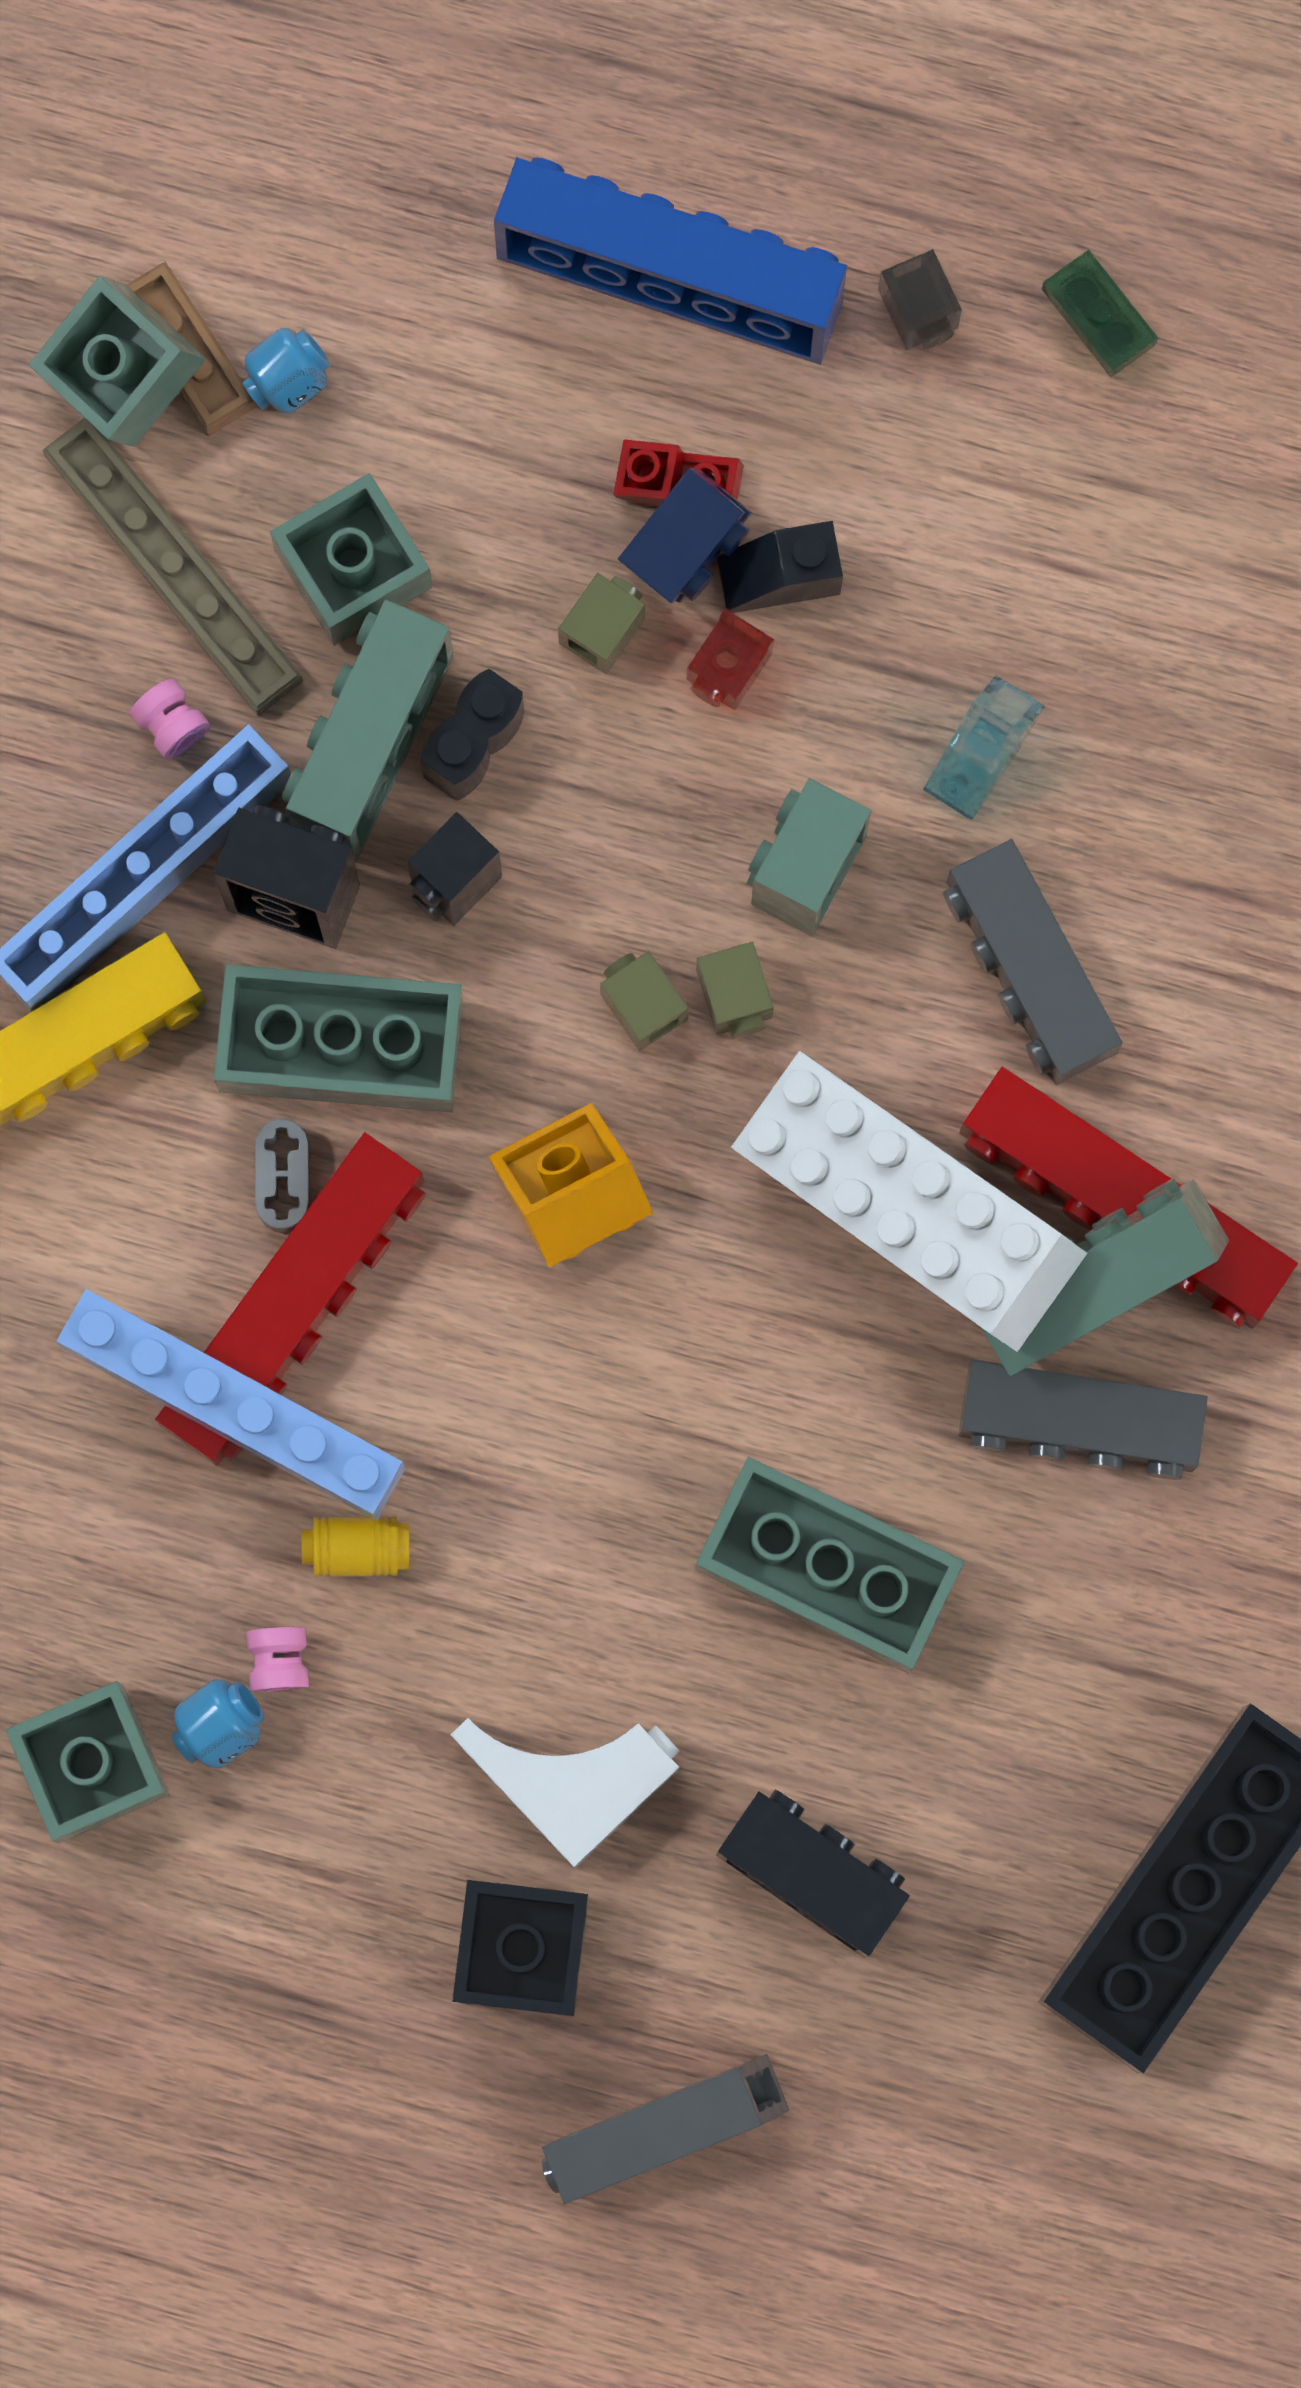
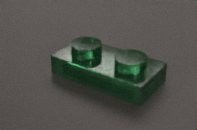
[1041,249,1158,378]

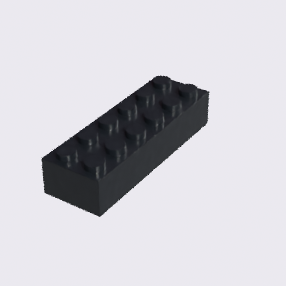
[1038,1703,1301,2074]

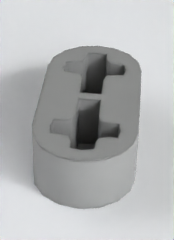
[255,1118,310,1233]

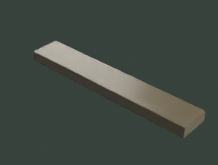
[43,418,303,716]

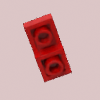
[613,439,744,508]

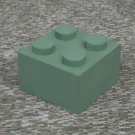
[28,275,206,447]
[270,473,433,646]
[747,778,872,937]
[5,1681,170,1844]

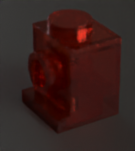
[686,608,774,710]

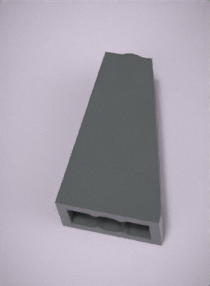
[542,2054,789,2204]

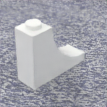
[450,1718,680,1869]

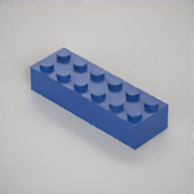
[494,157,847,365]

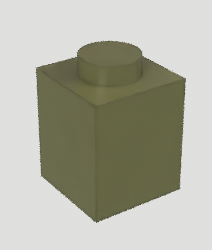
[558,572,646,675]
[696,941,774,1038]
[600,951,689,1051]

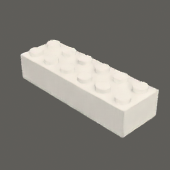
[731,1051,1088,1352]

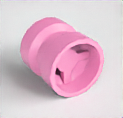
[129,678,210,760]
[246,1627,310,1692]

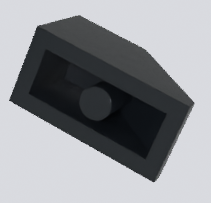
[717,521,843,614]

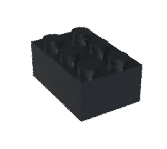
[213,806,360,949]
[716,1789,910,1958]

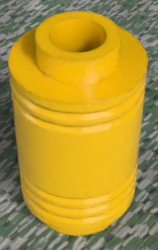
[301,1516,409,1577]

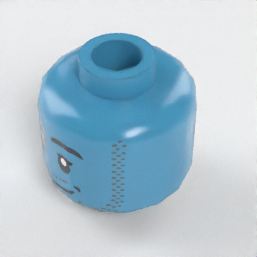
[243,328,331,414]
[172,1679,264,1769]

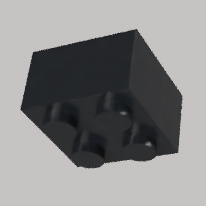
[452,1880,588,2016]

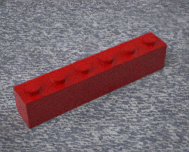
[959,1066,1298,1329]
[155,1132,426,1466]

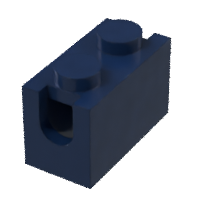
[618,468,752,603]

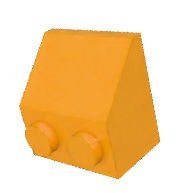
[488,1102,653,1268]

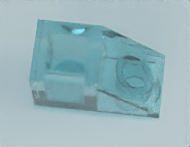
[923,675,1045,821]

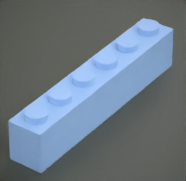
[0,724,291,1012]
[56,1289,405,1521]

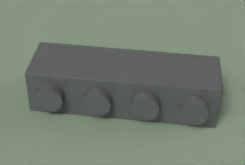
[943,839,1123,1085]
[958,1359,1208,1480]

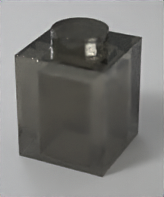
[878,249,962,350]

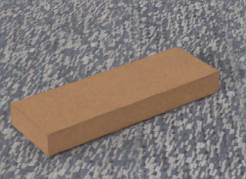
[126,261,257,436]

